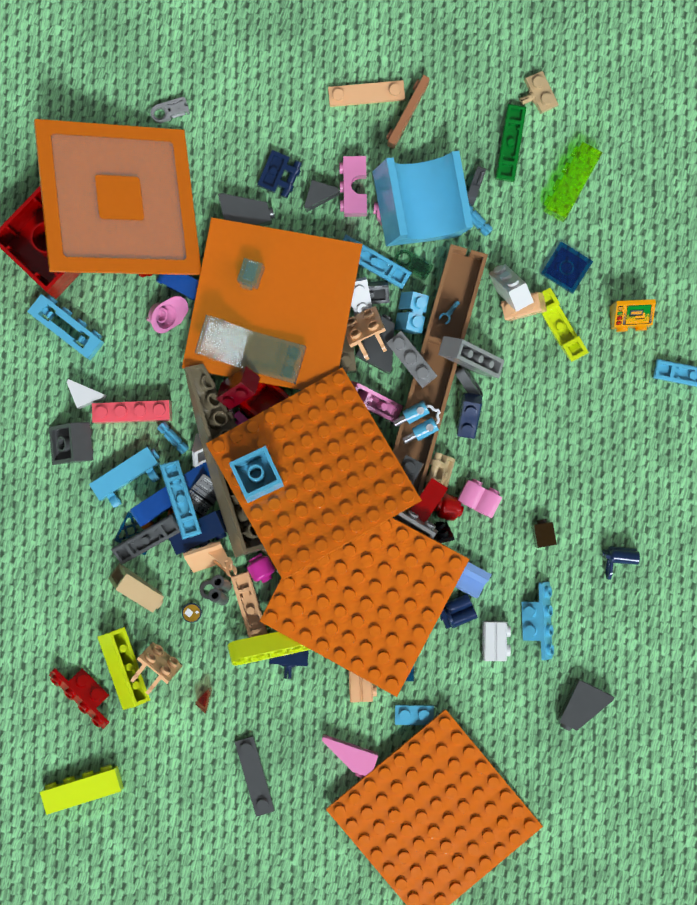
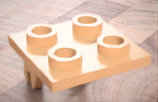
[346,306,387,361]
[183,541,237,577]
[130,642,182,695]

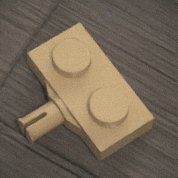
[519,71,559,114]

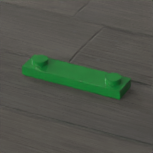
[495,104,527,182]

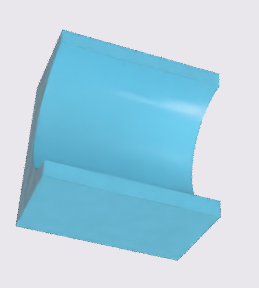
[372,151,473,246]

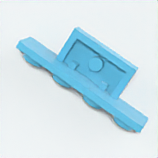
[521,582,554,660]

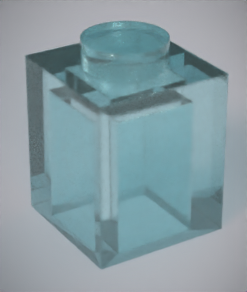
[237,258,265,290]

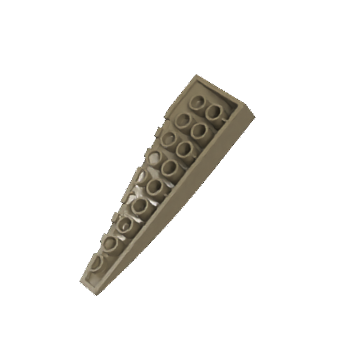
[184,364,265,558]

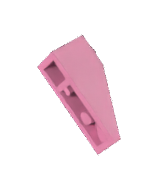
[351,381,403,422]
[322,734,378,778]

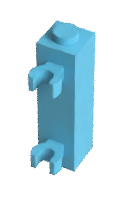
[89,447,161,508]

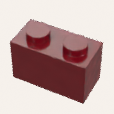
[216,366,261,410]

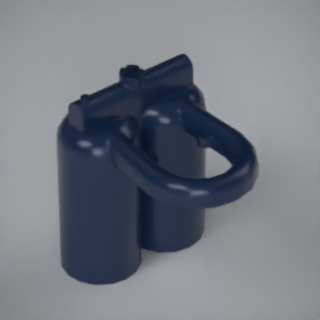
[602,546,640,580]
[440,593,478,629]

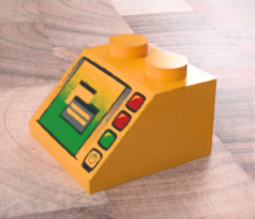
[610,299,656,332]

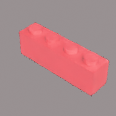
[92,400,172,424]

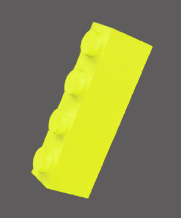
[97,627,150,710]
[40,764,124,815]

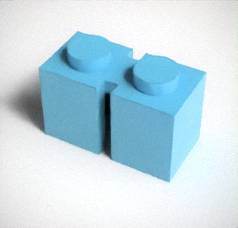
[394,291,429,334]

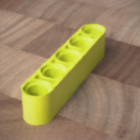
[227,632,311,665]

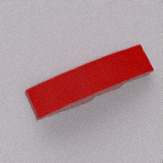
[410,478,448,522]

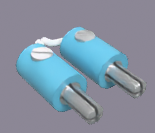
[393,401,441,444]

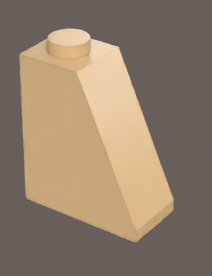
[108,563,164,613]

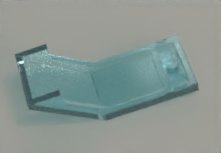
[195,315,306,384]

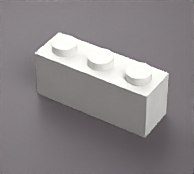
[489,264,534,312]

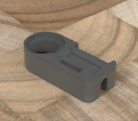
[467,166,487,206]
[455,365,483,397]

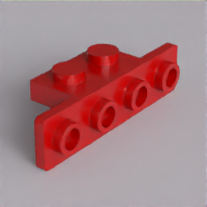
[49,668,110,729]

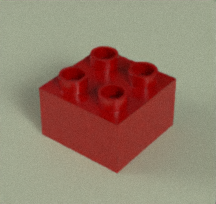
[0,186,81,299]

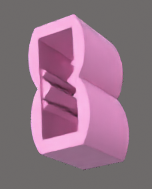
[458,479,502,518]

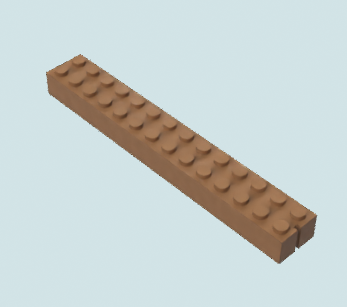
[393,244,488,512]

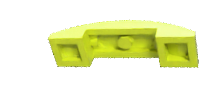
[541,287,589,362]

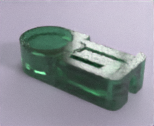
[395,250,433,280]

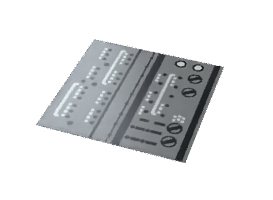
[189,474,217,517]

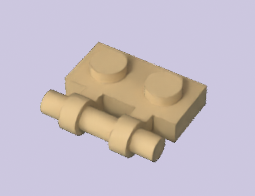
[425,452,455,494]

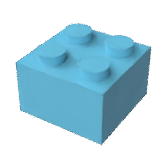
[229,446,284,503]

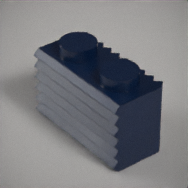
[457,393,482,439]

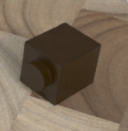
[532,519,557,548]

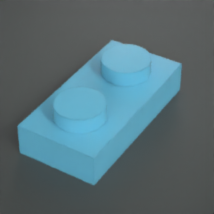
[395,705,434,725]

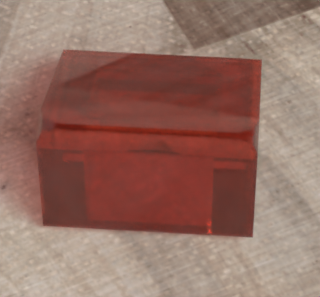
[196,688,212,714]

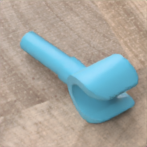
[439,301,460,324]

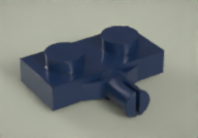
[269,650,309,679]

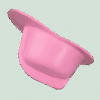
[146,296,189,333]

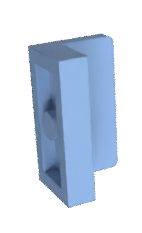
[455,562,492,599]

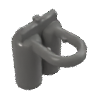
[200,575,232,606]

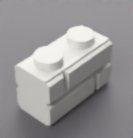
[482,621,511,661]

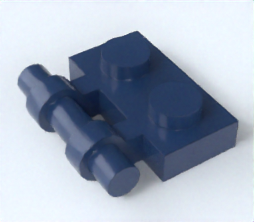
[257,150,302,198]

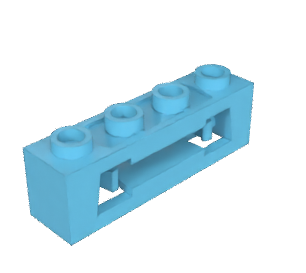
[27,294,104,361]

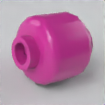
[247,553,275,583]

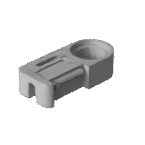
[151,97,190,123]

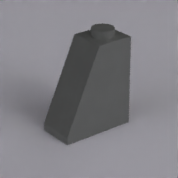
[218,193,275,226]
[356,314,395,374]
[557,678,615,731]

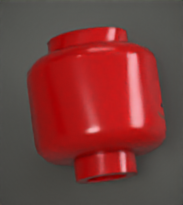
[434,494,464,521]

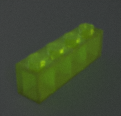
[543,142,603,222]

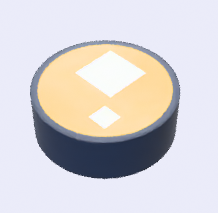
[182,603,202,623]

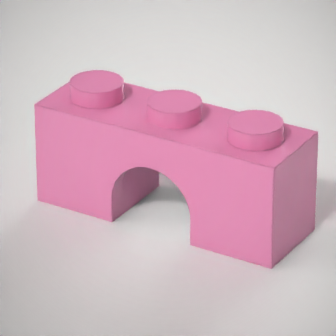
[339,156,367,217]

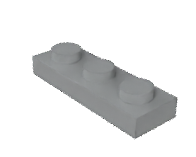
[387,331,437,388]

